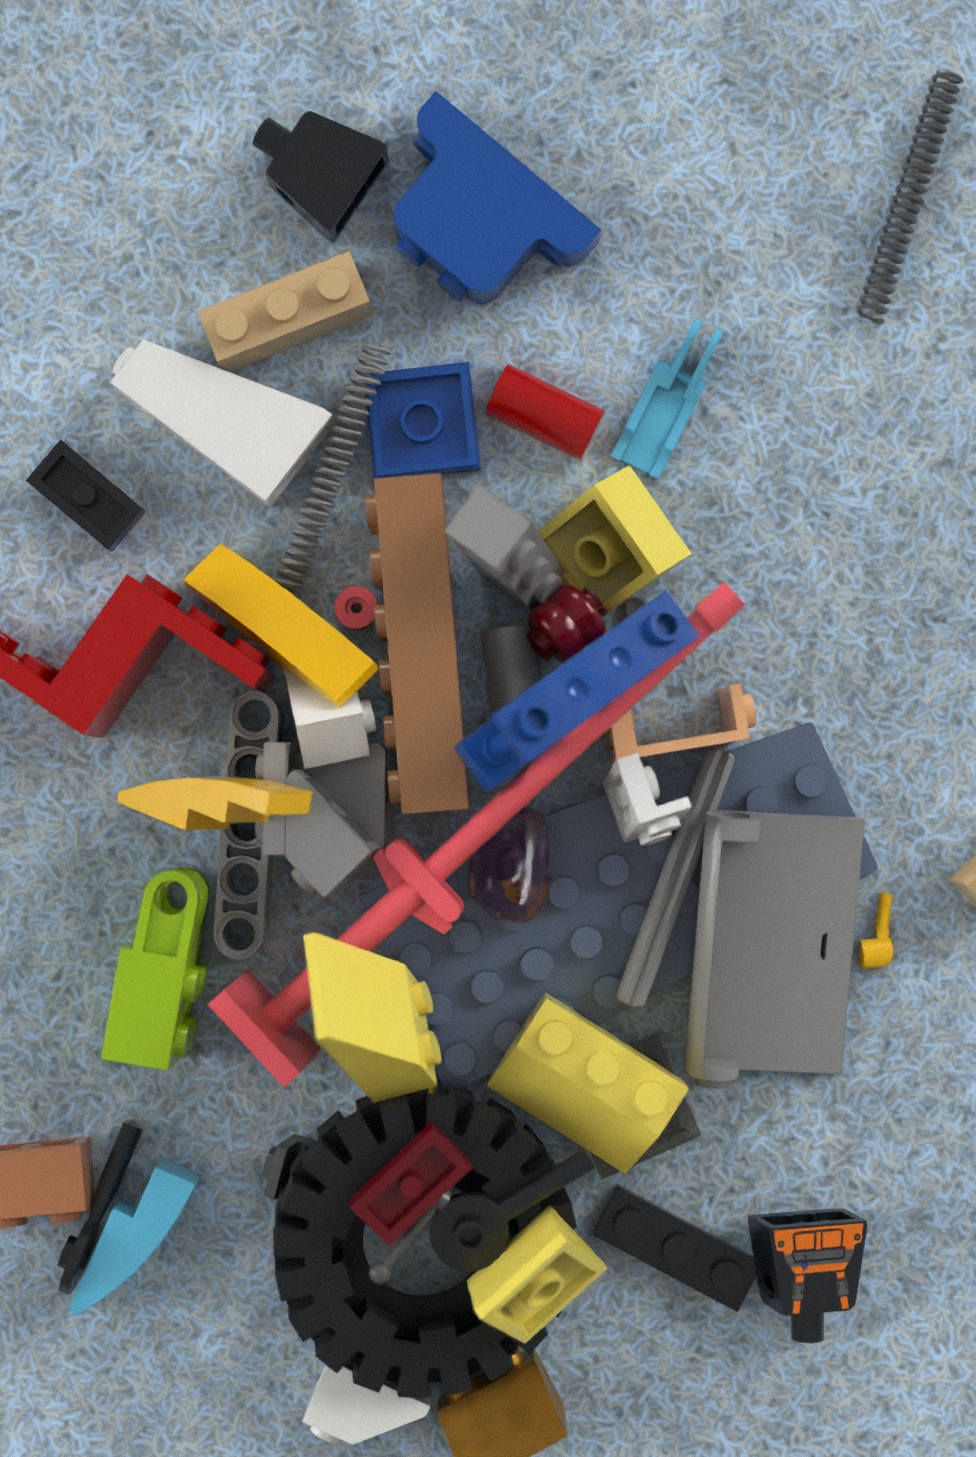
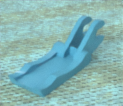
[611,317,724,479]

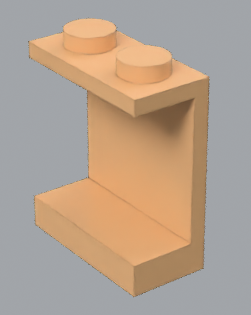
[605,683,756,762]

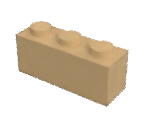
[197,251,373,372]

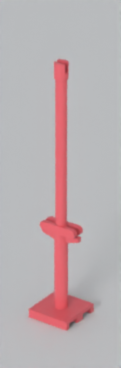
[208,582,746,1088]

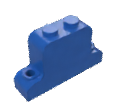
[394,91,602,304]

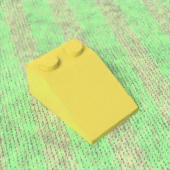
[304,932,441,1103]

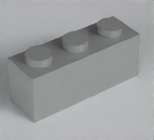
[444,485,565,611]

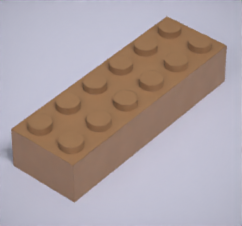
[365,473,470,814]

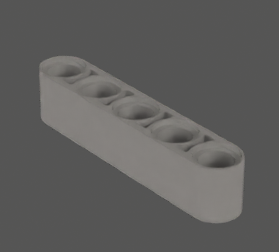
[213,691,283,959]

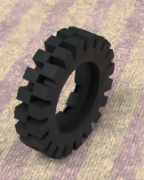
[273,1085,577,1398]

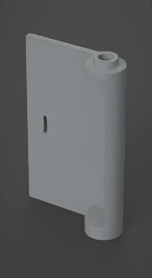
[684,810,865,1089]

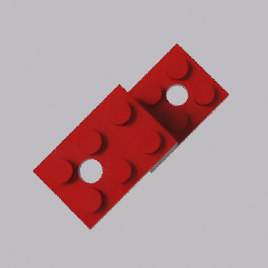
[0,574,276,738]

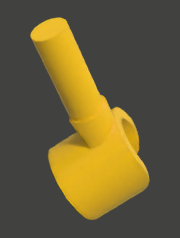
[858,893,894,969]

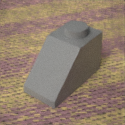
[285,769,382,898]

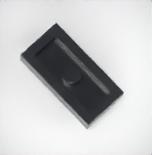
[26,440,146,552]

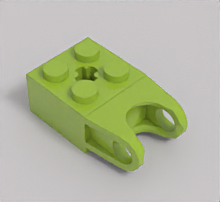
[101,867,210,1071]

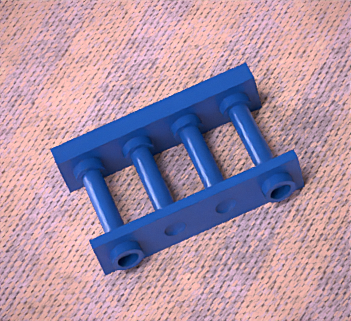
[453,590,700,792]

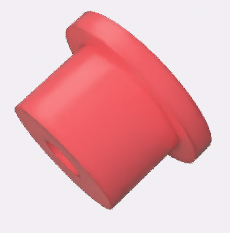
[334,586,377,629]

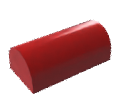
[485,364,605,460]

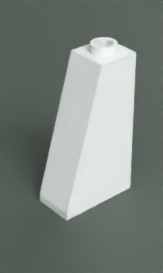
[110,339,336,508]

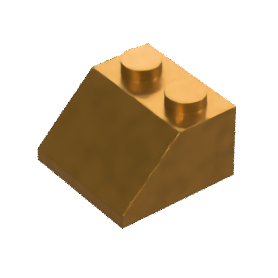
[437,1347,568,1457]

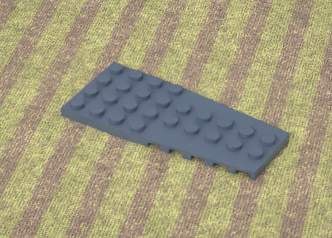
[358,722,878,1090]

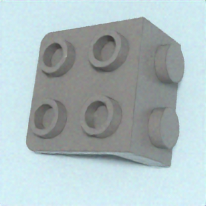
[255,742,387,855]

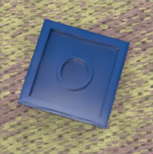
[364,362,481,479]

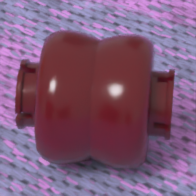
[526,584,607,664]

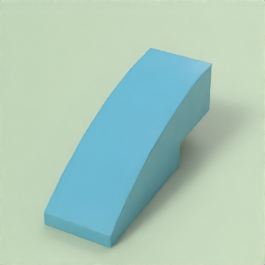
[68,1158,202,1315]

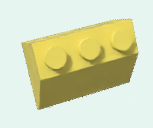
[486,992,689,1174]

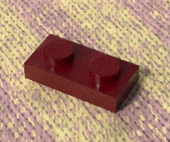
[349,1121,473,1247]

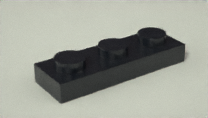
[592,1184,757,1312]

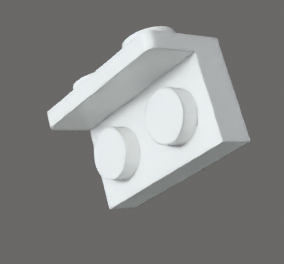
[602,753,692,846]

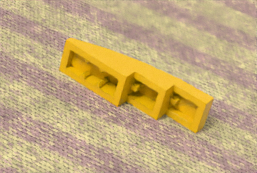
[183,543,379,708]
[117,777,312,830]

